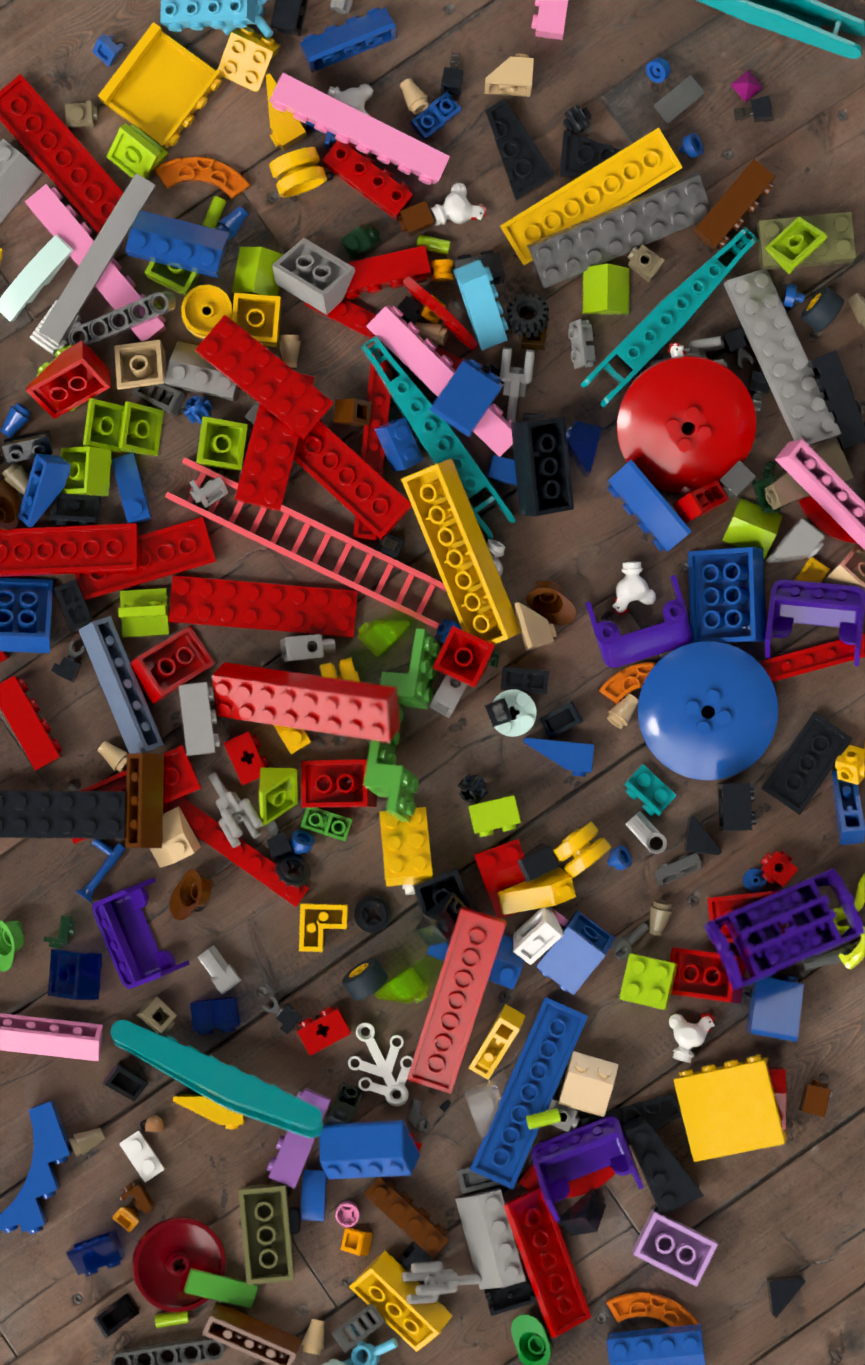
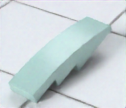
[0,235,74,322]

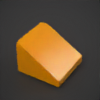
[340,1227,373,1256]

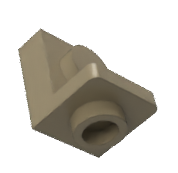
[65,100,99,129]

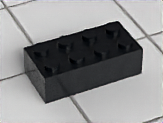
[511,416,574,516]

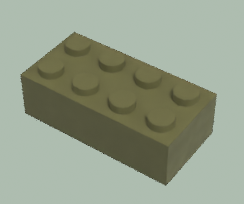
[756,212,856,271]
[238,1183,295,1285]

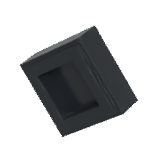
[288,1207,301,1234]

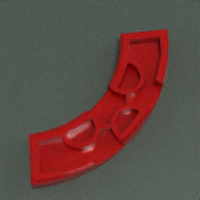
[403,276,479,350]
[798,496,858,544]
[518,1163,615,1198]

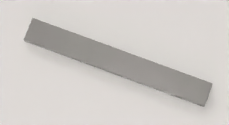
[39,173,156,345]

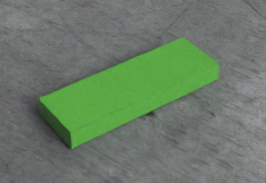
[184,1268,258,1309]

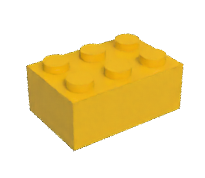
[379,807,433,887]

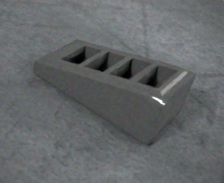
[132,384,186,416]
[332,1303,385,1353]

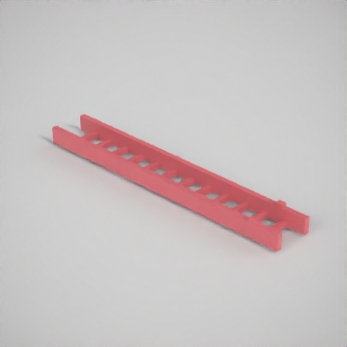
[165,457,447,630]

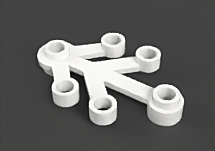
[348,1022,413,1106]

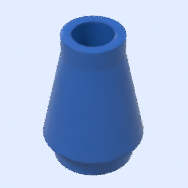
[215,206,248,241]
[0,402,32,438]

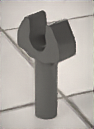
[610,922,649,960]

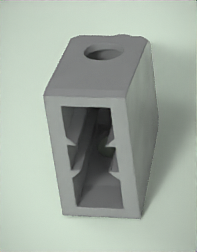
[280,634,335,663]
[429,675,467,718]

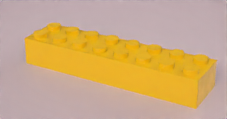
[401,458,522,644]

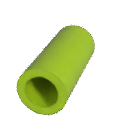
[202,196,227,229]
[416,234,451,255]
[526,1108,561,1130]
[155,1311,190,1328]

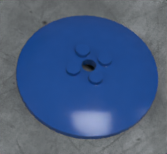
[638,641,778,780]

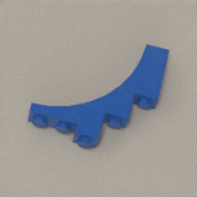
[0,1099,72,1234]

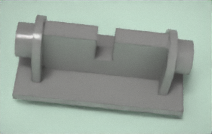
[568,319,596,369]

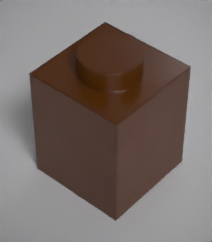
[398,201,435,237]
[334,398,371,426]
[799,1080,831,1117]

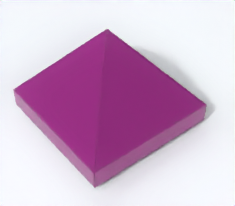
[730,70,763,102]

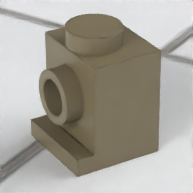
[627,244,665,282]
[136,997,177,1034]

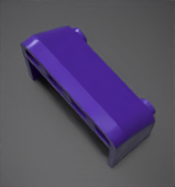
[585,575,692,668]
[765,579,865,666]
[92,878,190,989]
[531,1117,644,1222]

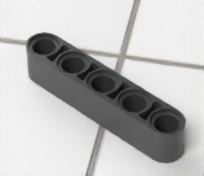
[68,291,176,347]
[110,1336,226,1365]

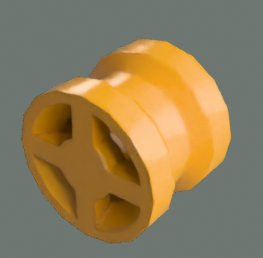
[431,259,454,282]

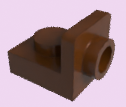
[119,1182,156,1214]

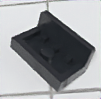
[2,430,53,464]
[50,493,100,526]

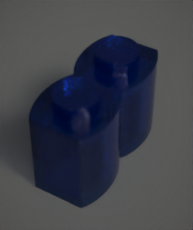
[190,997,241,1035]

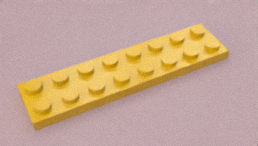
[500,128,683,266]

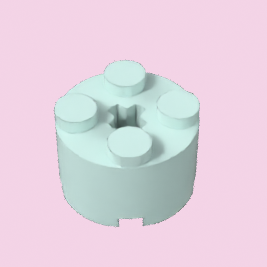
[493,690,536,737]

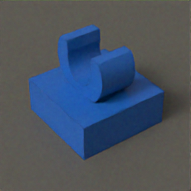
[92,34,123,67]

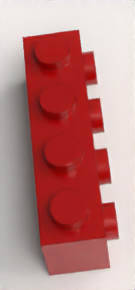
[322,140,413,220]
[344,245,431,299]
[0,675,63,771]

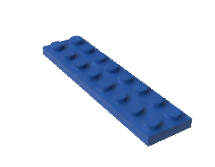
[469,997,588,1189]

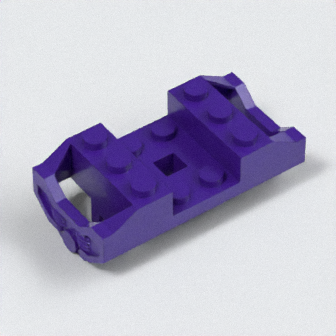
[704,868,864,990]

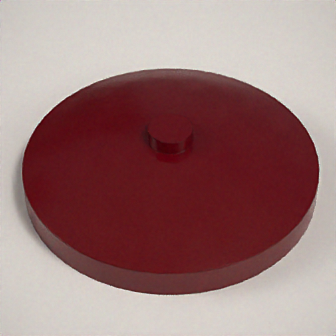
[131,1217,226,1312]

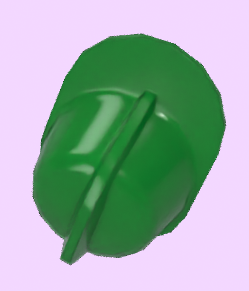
[511,1314,553,1365]

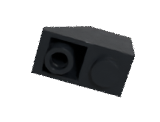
[415,892,467,946]
[324,1082,364,1125]

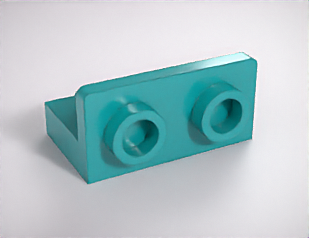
[623,764,677,816]

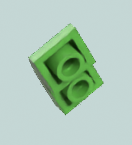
[300,808,353,842]

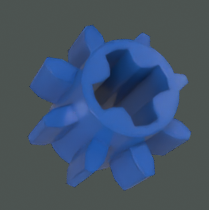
[183,395,214,424]

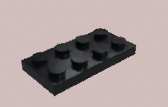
[761,712,853,815]

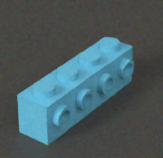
[160,0,256,32]
[454,260,509,351]

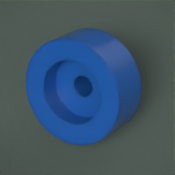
[646,58,670,83]
[679,133,704,158]
[783,283,805,308]
[289,830,314,855]
[607,845,632,871]
[742,868,766,892]

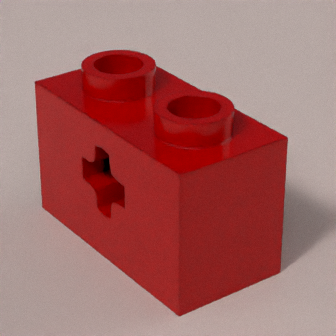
[672,480,729,524]
[223,731,271,786]
[297,1006,351,1056]

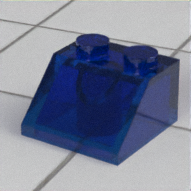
[566,420,602,477]
[48,949,102,1000]
[66,1230,125,1277]

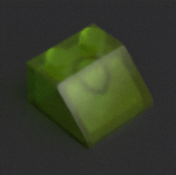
[357,620,411,659]
[374,964,429,1004]

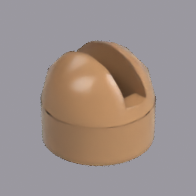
[145,1115,164,1132]

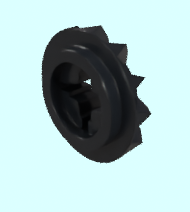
[275,853,311,888]
[354,895,391,933]

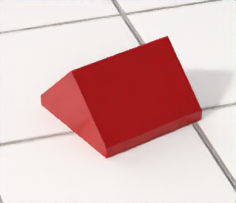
[433,626,495,688]

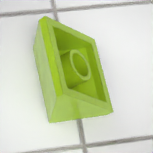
[765,217,827,274]
[232,247,284,296]
[583,264,629,315]
[83,398,125,453]
[119,402,164,456]
[196,416,248,470]
[722,498,783,559]
[259,768,298,827]

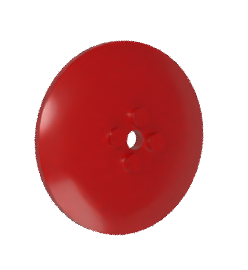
[616,356,756,494]

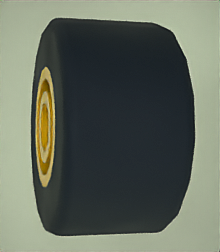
[801,286,844,332]
[342,958,388,1001]

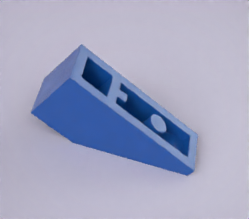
[18,453,71,527]
[111,453,153,524]
[523,738,594,777]
[831,770,865,845]

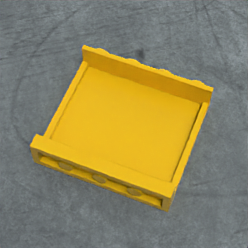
[98,22,222,150]
[674,1055,788,1162]

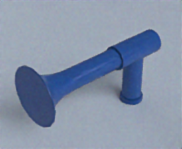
[74,839,126,904]

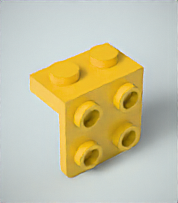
[218,26,281,92]

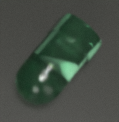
[760,461,775,478]
[488,651,499,668]

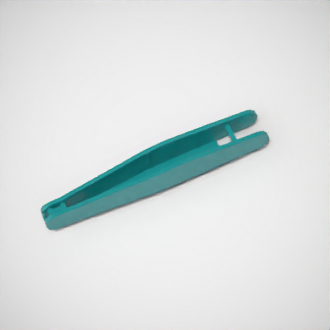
[696,0,865,59]
[580,227,759,408]
[360,336,516,539]
[111,1020,323,1138]

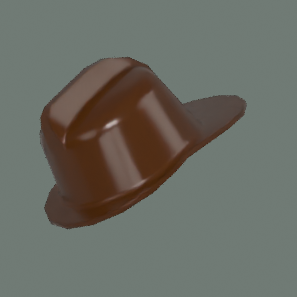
[0,480,20,530]
[526,579,576,625]
[170,869,214,920]

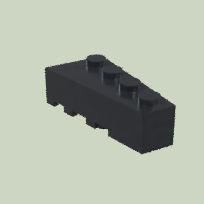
[807,350,865,451]
[621,1115,704,1215]

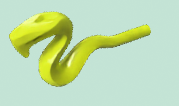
[830,873,865,970]

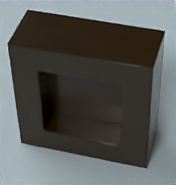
[521,326,548,350]

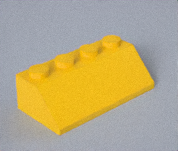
[349,1251,453,1352]

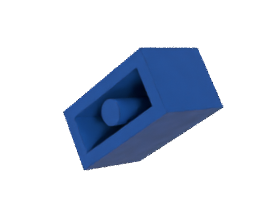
[375,418,423,471]

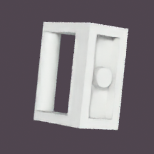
[513,907,563,965]

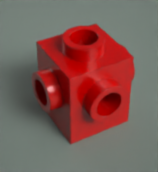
[759,850,798,887]

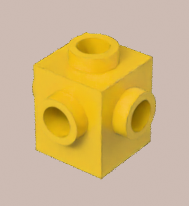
[835,745,865,785]

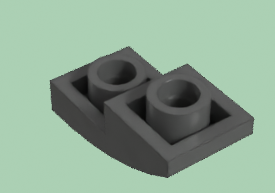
[653,74,705,124]

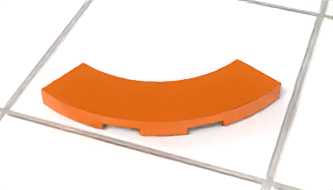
[154,156,250,200]
[598,662,657,704]
[606,1292,699,1327]

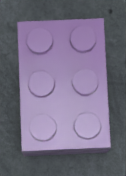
[632,1208,718,1287]

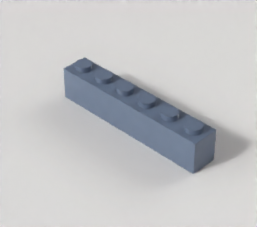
[78,616,164,754]

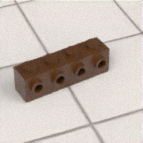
[693,159,775,251]
[125,753,164,848]
[364,1176,449,1258]
[202,1301,302,1365]

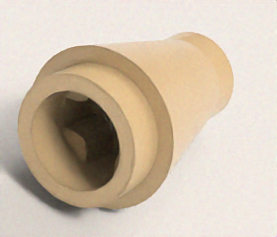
[400,78,430,114]
[415,322,449,347]
[278,335,301,368]
[607,694,639,729]
[98,741,129,773]
[301,1319,325,1355]

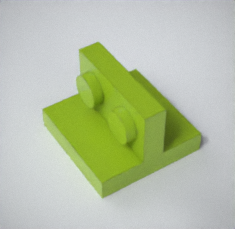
[107,123,168,180]
[118,588,170,638]

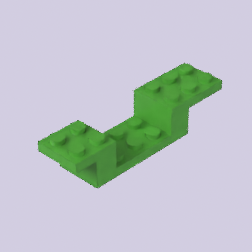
[363,629,440,822]

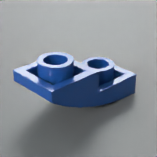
[409,92,462,141]
[486,455,517,486]
[301,1170,328,1222]

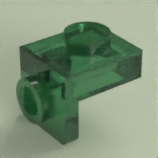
[340,223,382,259]
[752,474,786,513]
[43,915,76,948]

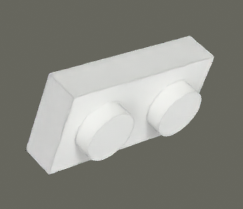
[119,1130,165,1182]

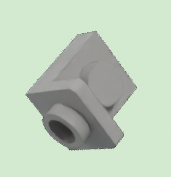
[189,476,228,508]

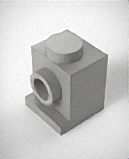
[548,1098,580,1132]

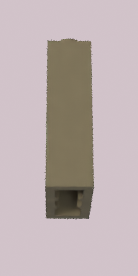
[765,437,853,510]

